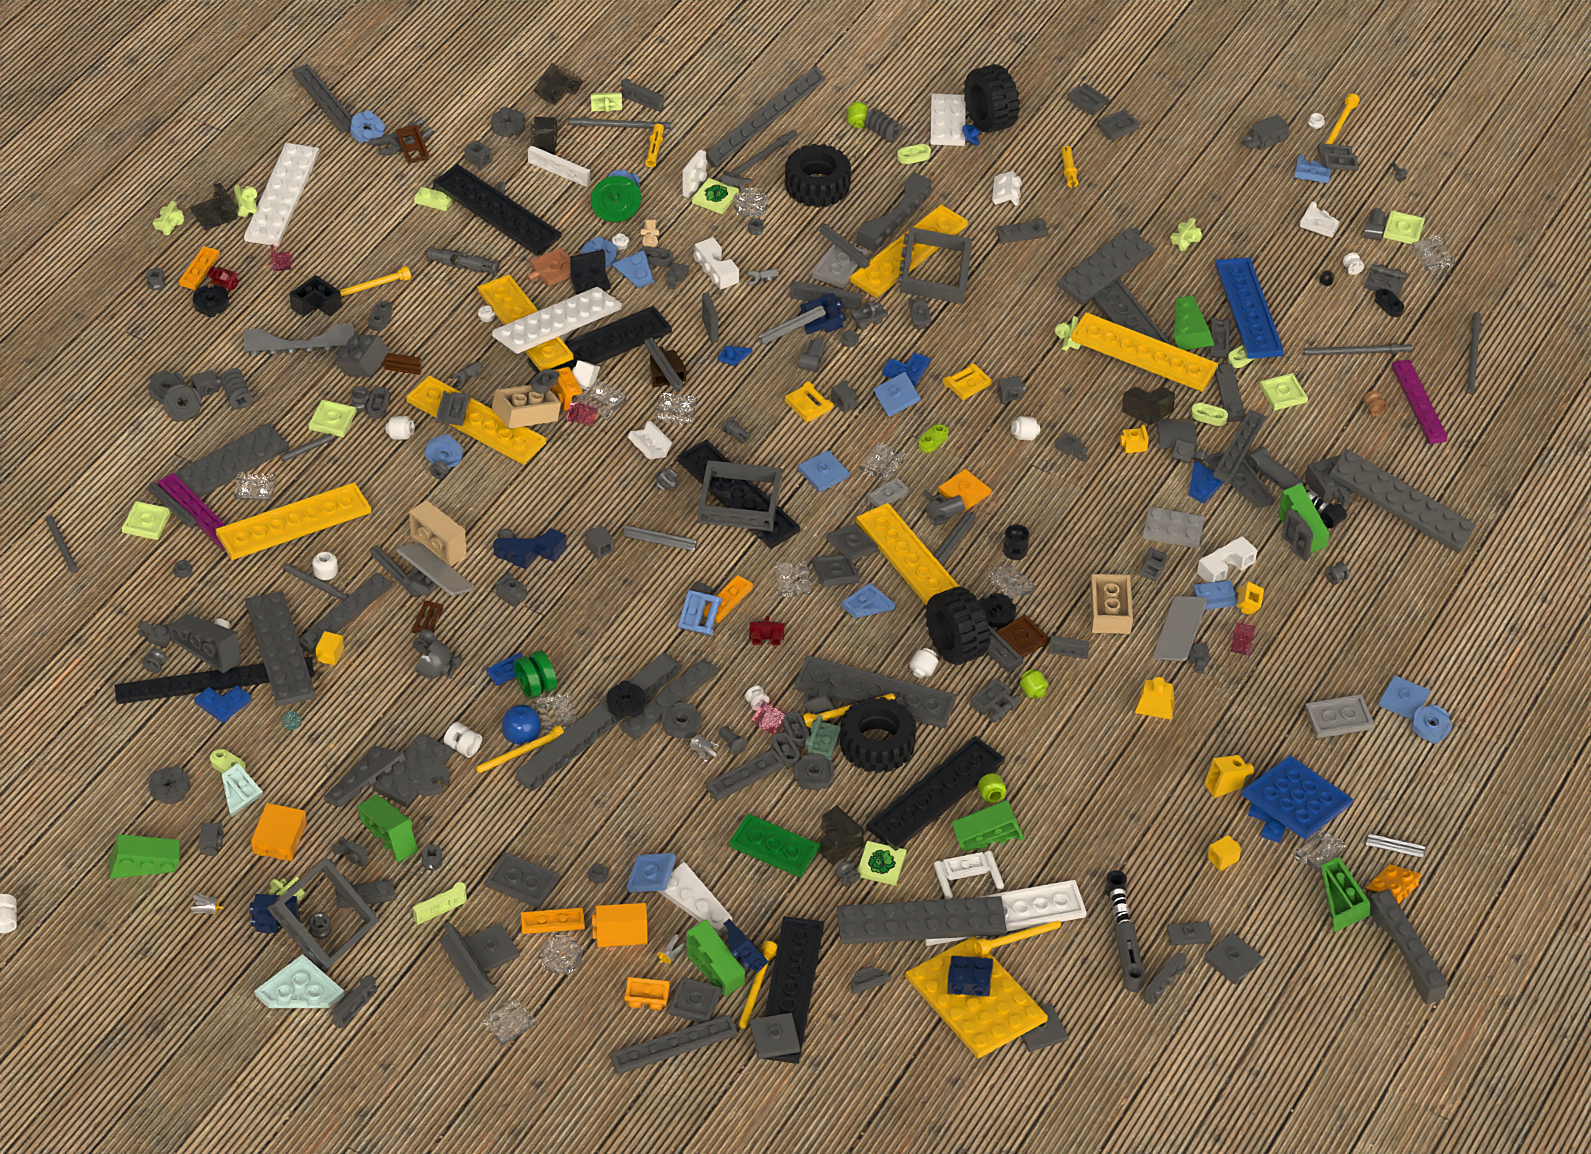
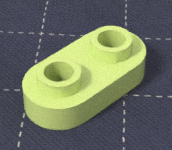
[897,144,931,164]
[1228,345,1254,368]
[1191,403,1228,426]
[210,749,246,773]

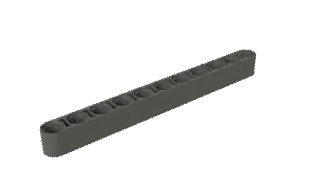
[515,653,681,791]

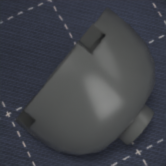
[415,639,451,679]

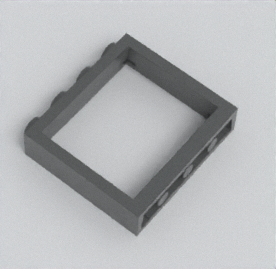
[898,227,972,304]
[698,460,782,531]
[267,857,380,971]

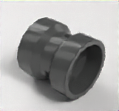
[350,386,369,412]

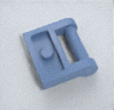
[678,590,722,636]

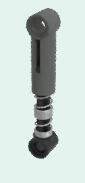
[1245,446,1347,529]
[1105,870,1145,992]

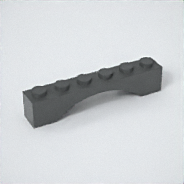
[856,172,932,252]
[243,323,355,355]
[1369,889,1448,1005]

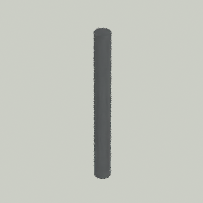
[46,515,78,573]
[283,564,349,601]

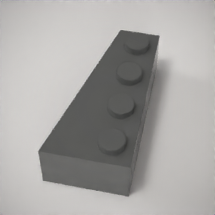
[169,614,241,673]

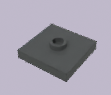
[702,292,718,343]
[826,524,878,561]
[812,554,860,587]
[465,923,520,972]
[1204,933,1264,985]
[668,977,722,1023]
[1021,1003,1068,1052]
[750,1013,800,1059]

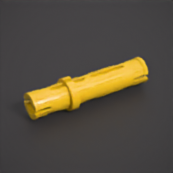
[645,124,664,167]
[1061,146,1078,188]

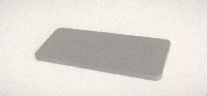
[396,543,474,595]
[1153,596,1207,661]

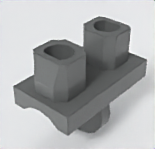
[908,297,931,330]
[851,301,888,331]

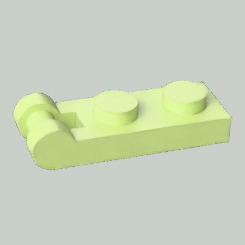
[413,882,467,925]

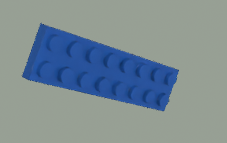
[1215,257,1284,359]

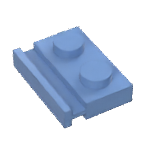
[1193,580,1237,610]

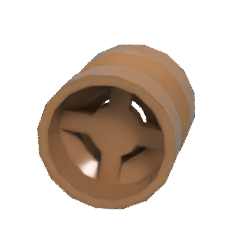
[1363,390,1388,416]

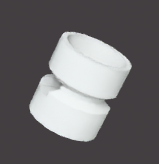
[444,722,482,758]
[0,894,17,933]

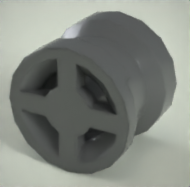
[146,268,166,290]
[1325,562,1349,585]
[413,630,437,654]
[143,648,167,673]
[421,845,443,871]
[835,861,861,887]
[309,913,331,939]

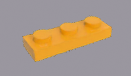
[179,246,220,290]
[703,575,753,624]
[521,908,585,934]

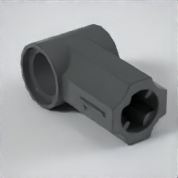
[1364,208,1385,241]
[799,338,826,372]
[925,495,966,526]

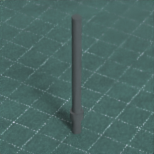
[568,117,671,129]
[719,130,797,183]
[1467,312,1482,394]
[1304,343,1412,355]

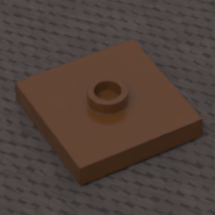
[995,615,1050,658]

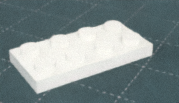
[930,94,965,146]

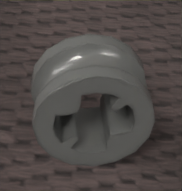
[748,218,764,235]
[430,460,449,479]

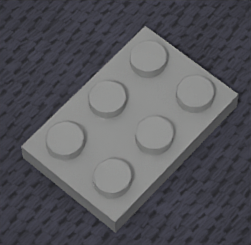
[812,244,868,289]
[1143,506,1205,549]
[1305,694,1374,738]

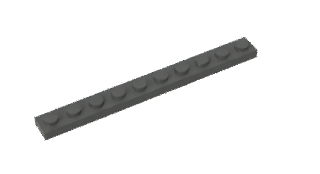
[706,65,826,168]

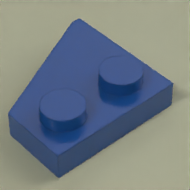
[1189,461,1225,504]

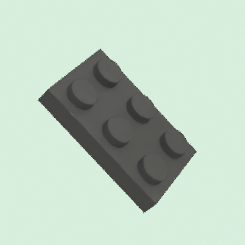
[485,852,559,908]

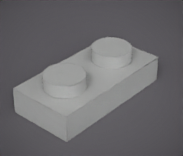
[868,477,909,507]

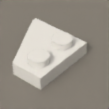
[1300,201,1339,238]

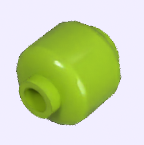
[847,102,869,128]
[1020,669,1049,699]
[978,773,1007,803]

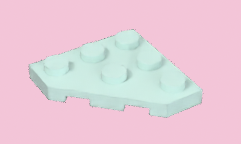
[254,954,345,1008]

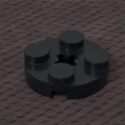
[193,285,229,317]
[980,593,1016,628]
[606,680,646,718]

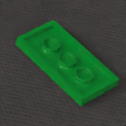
[729,813,820,878]

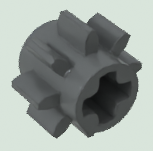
[654,467,678,491]

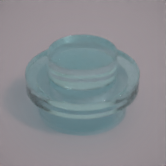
[282,711,302,730]

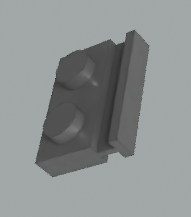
[1067,83,1109,115]
[1097,109,1140,140]
[436,391,470,426]
[403,568,439,596]

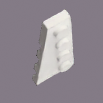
[658,862,732,935]

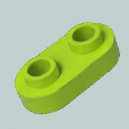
[918,424,949,453]

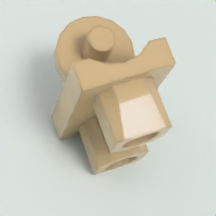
[641,220,660,247]

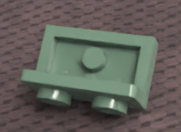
[805,715,840,761]

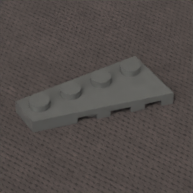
[1205,452,1275,508]
[324,746,406,807]

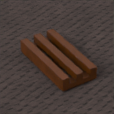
[384,353,422,375]
[412,600,443,634]

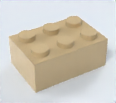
[492,385,561,428]
[409,500,467,567]
[1090,574,1133,634]

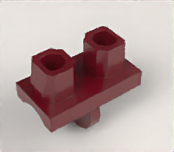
[207,266,239,290]
[749,616,785,646]

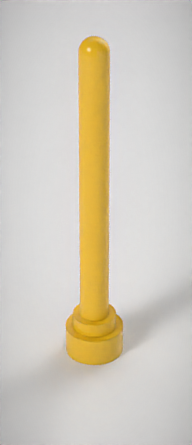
[1325,93,1360,144]
[339,266,411,297]
[802,693,895,729]
[476,725,564,773]
[973,921,1061,956]
[739,941,778,1029]

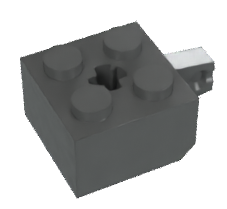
[335,335,390,377]
[1305,455,1355,506]

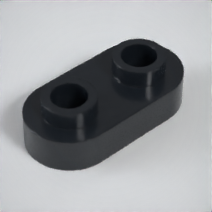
[1375,289,1404,317]

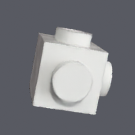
[572,361,600,390]

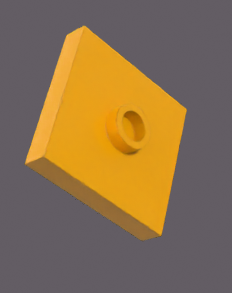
[938,469,991,512]

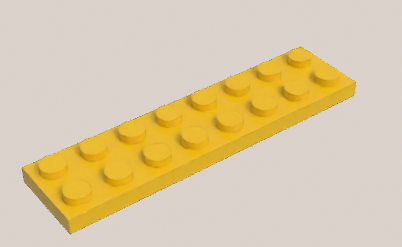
[850,205,968,298]
[477,274,573,372]
[1070,312,1218,392]
[406,375,546,465]
[216,482,371,560]
[856,503,960,605]

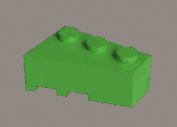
[1174,295,1214,350]
[1278,484,1330,553]
[357,795,418,863]
[951,800,1025,852]
[109,834,180,879]
[1321,857,1370,932]
[687,919,746,997]

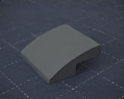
[1317,143,1359,171]
[1156,419,1197,448]
[1282,509,1313,562]

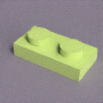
[414,187,454,211]

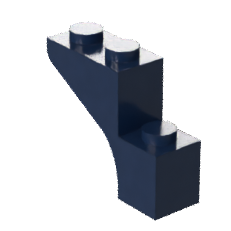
[493,528,567,569]

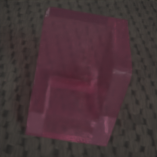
[270,244,291,271]
[566,403,597,426]
[1231,622,1256,656]
[752,701,786,734]

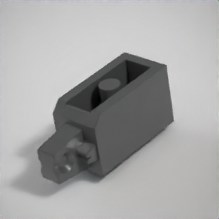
[1242,114,1290,150]

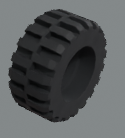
[963,64,1020,133]
[785,144,851,208]
[925,587,991,665]
[840,697,916,773]

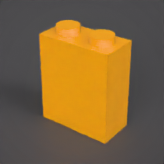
[251,803,307,861]
[592,903,647,947]

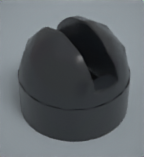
[1319,270,1335,286]

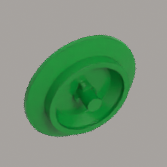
[591,176,641,222]

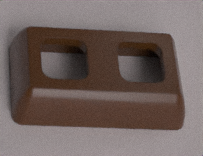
[396,125,429,164]

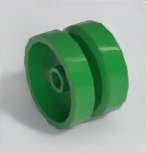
[513,649,557,700]

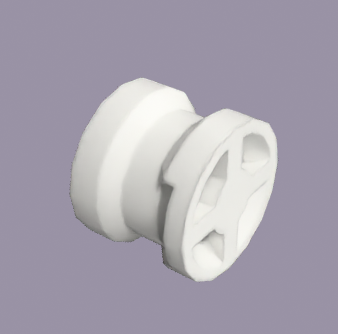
[1343,252,1365,275]
[745,686,770,711]

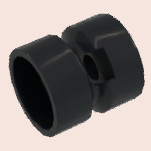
[1003,524,1029,560]

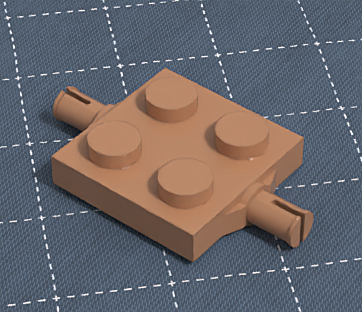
[526,248,581,287]

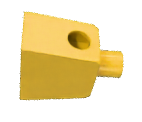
[1135,677,1175,720]
[1204,755,1254,798]

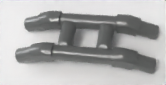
[370,117,434,155]

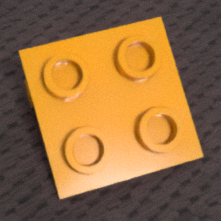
[1365,864,1422,904]

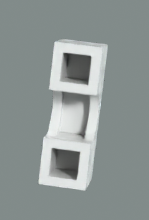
[693,237,739,290]
[1197,536,1257,583]

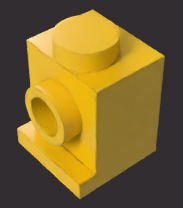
[1119,425,1149,453]
[1237,581,1264,614]

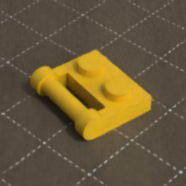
[943,363,992,400]
[785,381,833,422]

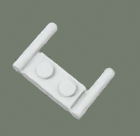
[933,851,1004,899]

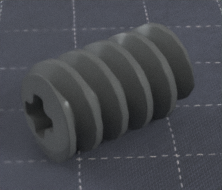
[865,108,903,142]
[220,368,253,409]

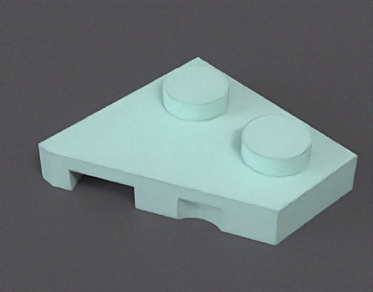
[222,763,263,817]

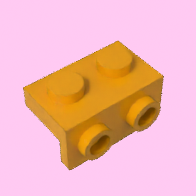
[550,367,582,411]
[624,977,670,1010]

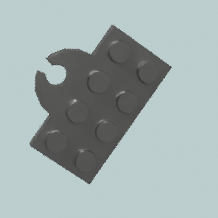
[373,733,453,807]

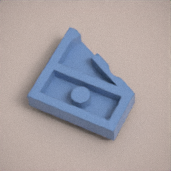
[1294,154,1331,183]
[612,250,655,289]
[842,583,895,618]

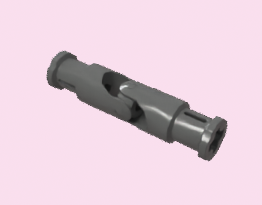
[427,246,500,276]

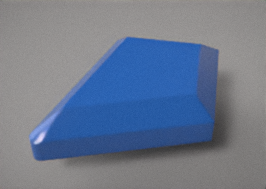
[962,125,980,146]
[718,346,752,366]

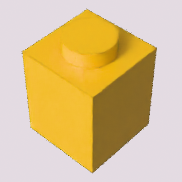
[316,631,344,665]
[1207,835,1241,871]

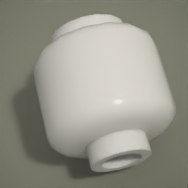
[386,416,415,440]
[1011,416,1040,441]
[312,552,338,580]
[909,648,938,678]

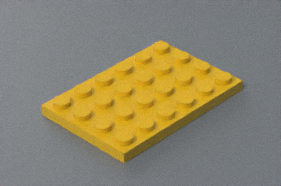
[905,937,1047,1059]

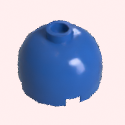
[502,705,541,745]

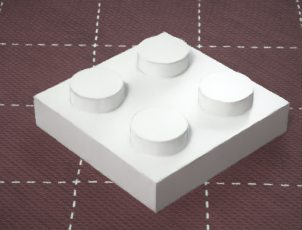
[683,150,707,198]

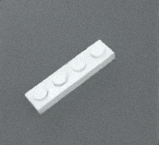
[528,146,591,187]

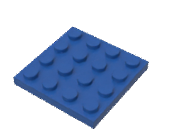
[1242,755,1353,840]

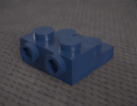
[800,293,846,335]
[249,894,300,933]
[723,919,769,973]
[947,956,993,997]

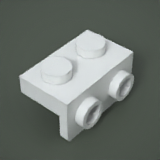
[992,170,1022,206]
[628,421,672,459]

